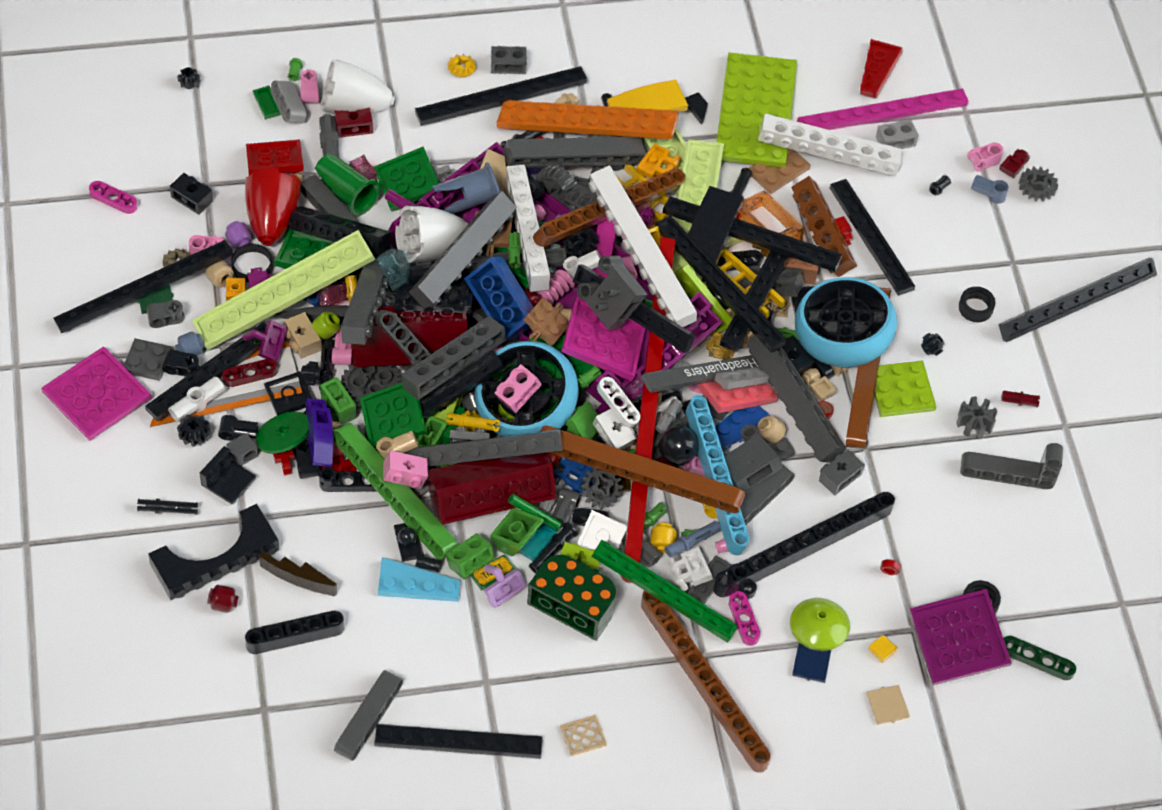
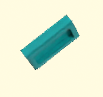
[518,523,557,561]

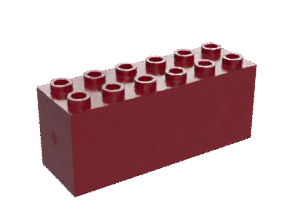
[352,306,467,368]
[427,453,557,525]

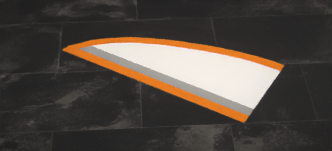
[150,341,302,427]

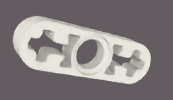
[597,377,640,428]

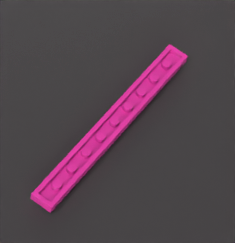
[797,88,969,130]

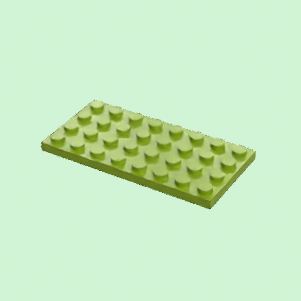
[716,52,797,168]

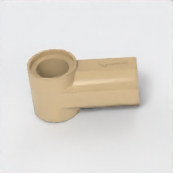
[376,431,419,460]

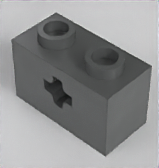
[819,450,865,496]

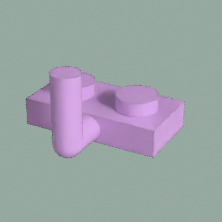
[484,564,527,608]

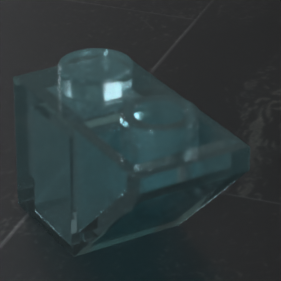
[377,249,410,291]

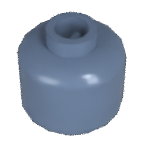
[175,331,205,356]

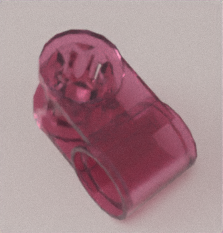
[317,283,349,307]

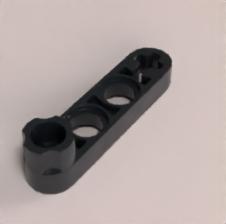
[319,467,377,492]

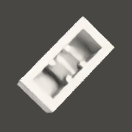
[593,409,636,450]

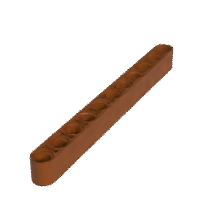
[533,168,685,247]
[846,287,890,449]
[540,425,745,513]
[641,590,770,773]

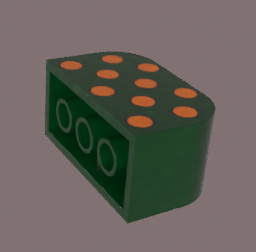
[527,555,616,641]

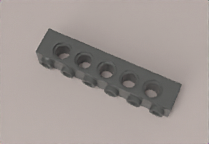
[401,316,506,400]

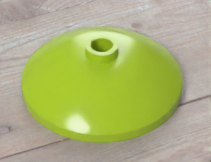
[790,598,850,651]

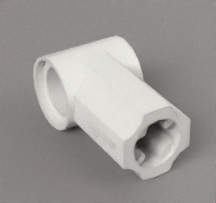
[563,250,601,279]

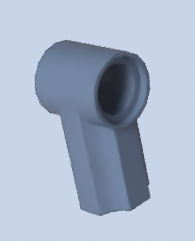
[971,175,1008,204]

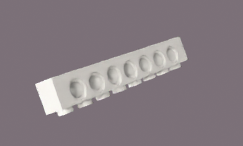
[758,114,902,176]
[505,165,550,292]

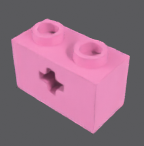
[383,450,428,489]

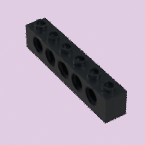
[288,206,391,255]

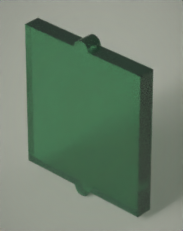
[137,284,175,314]

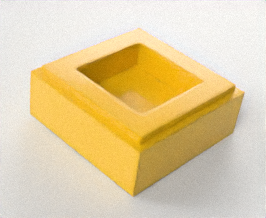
[868,635,897,663]

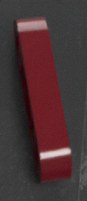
[222,358,278,387]

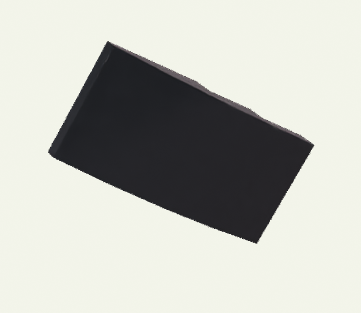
[688,186,744,264]

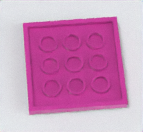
[561,296,645,381]
[41,346,152,441]

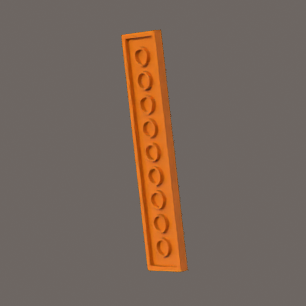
[496,100,679,139]

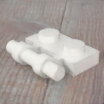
[668,547,713,591]

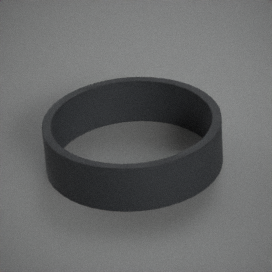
[231,244,273,283]

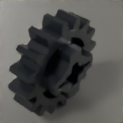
[560,227,599,258]

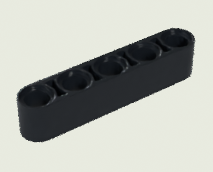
[245,610,344,654]

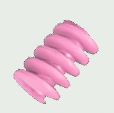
[535,270,575,305]

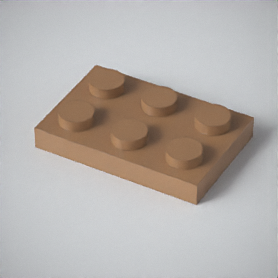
[749,149,811,195]

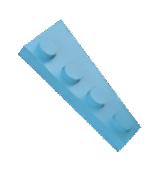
[378,557,460,602]

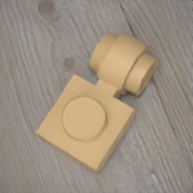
[802,368,837,401]

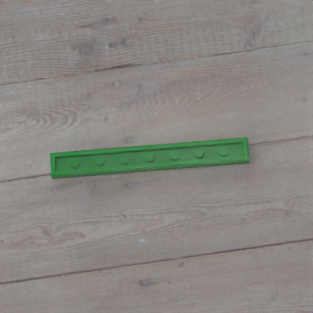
[591,539,738,643]

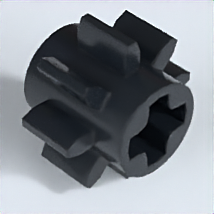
[177,67,200,89]
[921,332,944,356]
[301,361,323,386]

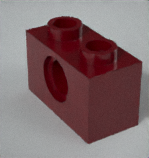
[334,107,373,138]

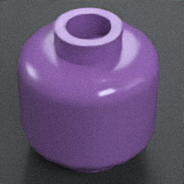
[225,221,253,248]

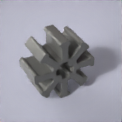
[956,396,997,439]

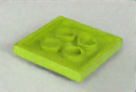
[874,360,936,417]

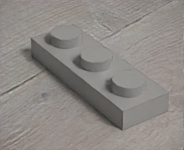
[714,367,769,390]

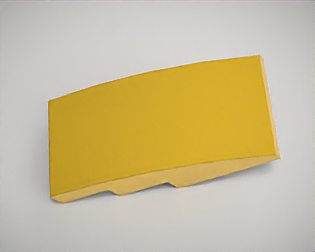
[607,80,688,112]

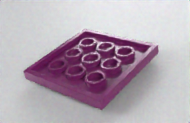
[909,589,1012,685]

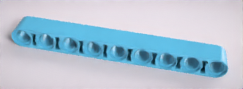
[686,395,749,555]

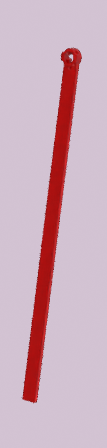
[620,237,675,583]

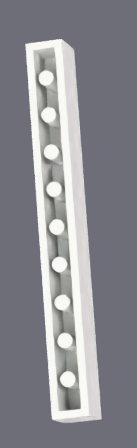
[588,165,697,327]

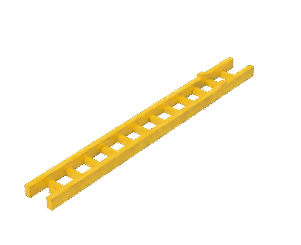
[616,165,785,318]

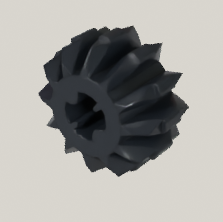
[177,413,211,447]

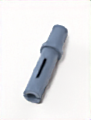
[664,521,721,557]

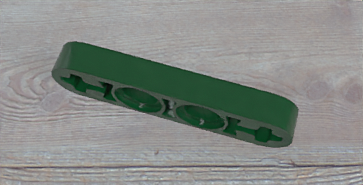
[1003,636,1077,680]

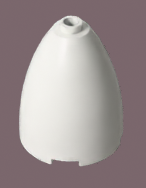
[321,59,395,113]
[395,206,469,263]

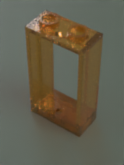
[740,190,804,251]

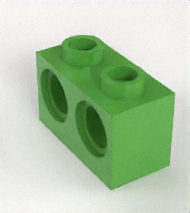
[320,377,356,425]
[446,533,495,579]

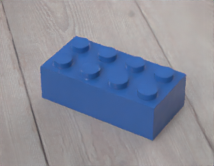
[464,256,533,341]

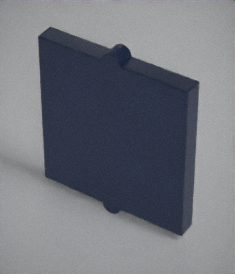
[792,643,831,683]

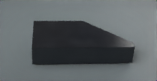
[685,92,708,124]

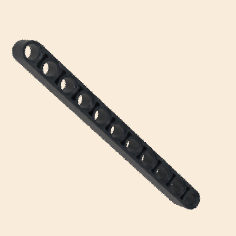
[713,492,895,598]

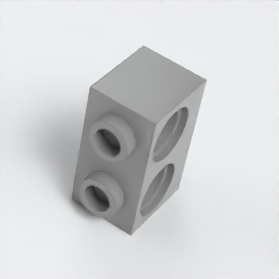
[876,119,919,149]

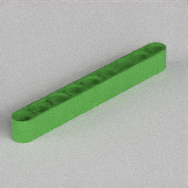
[333,423,458,560]

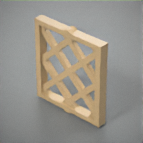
[560,715,607,757]

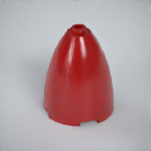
[245,168,301,246]

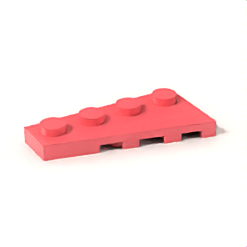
[698,382,778,413]

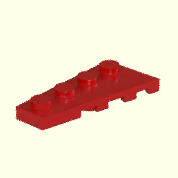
[860,39,903,99]

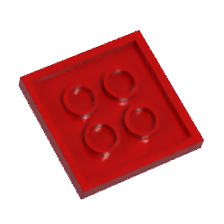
[246,139,304,176]

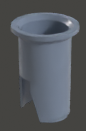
[432,162,500,214]

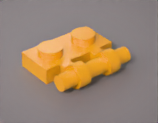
[636,143,681,178]

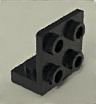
[199,446,256,504]

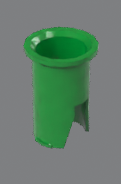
[314,153,381,216]

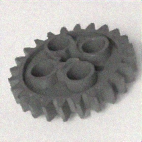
[340,365,402,408]

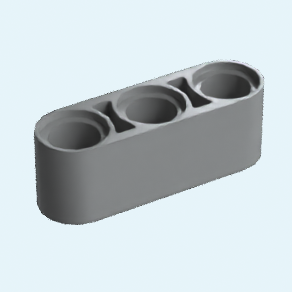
[271,80,306,123]

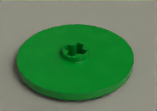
[255,412,309,454]

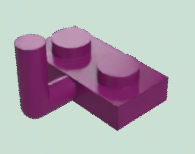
[242,320,287,362]

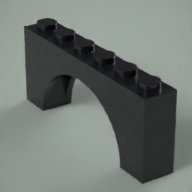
[148,504,279,600]

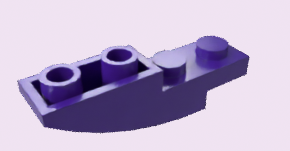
[305,398,333,467]

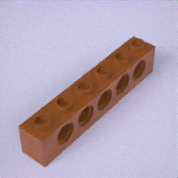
[791,176,857,277]

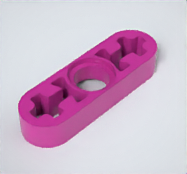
[89,181,137,214]
[728,591,760,646]

